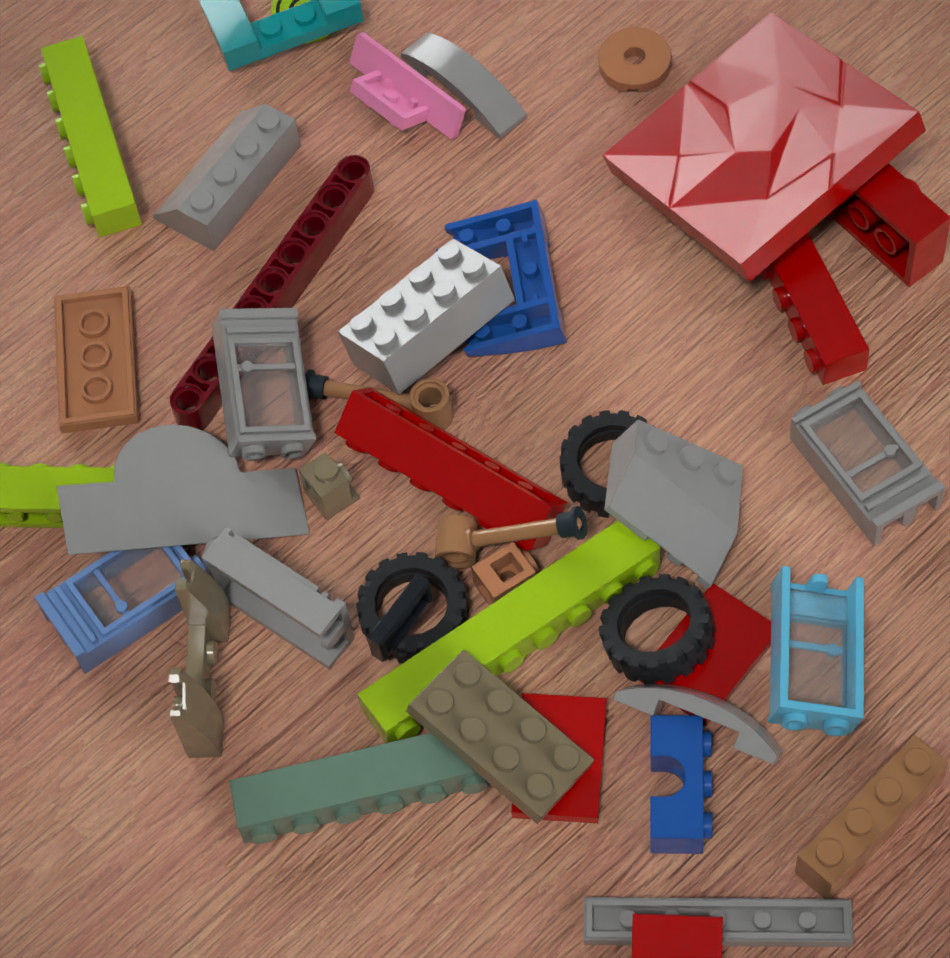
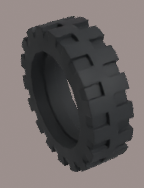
[560,410,655,518]
[356,552,469,664]
[599,574,715,684]

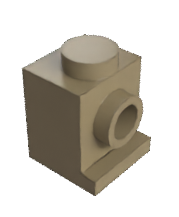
[299,452,360,520]

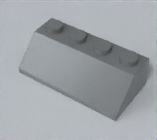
[153,104,301,251]

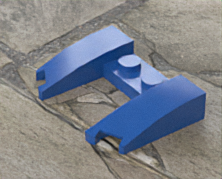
[435,200,567,357]

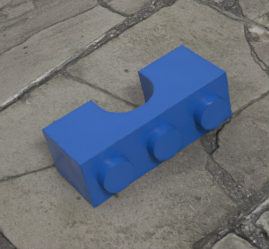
[650,715,712,854]

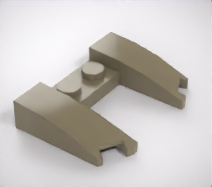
[169,559,231,758]

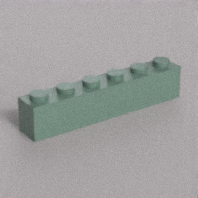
[229,733,491,844]

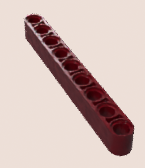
[170,155,374,431]

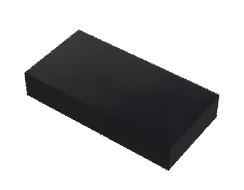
[367,573,433,662]

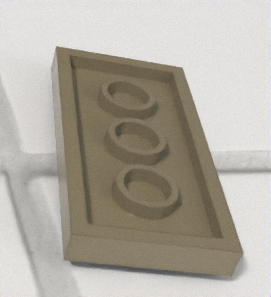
[406,649,594,824]

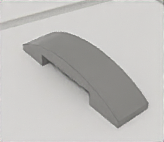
[400,33,527,139]
[613,684,783,764]

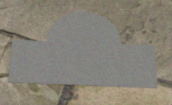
[57,425,310,555]

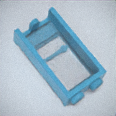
[768,566,864,736]

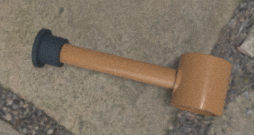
[305,369,454,430]
[435,506,587,570]

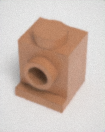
[471,542,539,606]

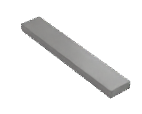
[583,897,853,947]

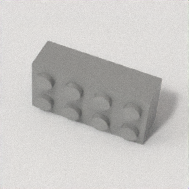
[338,239,515,395]

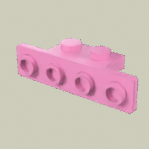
[349,32,466,139]

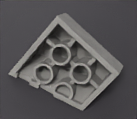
[604,420,743,589]

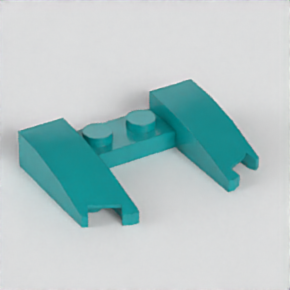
[199,0,364,71]

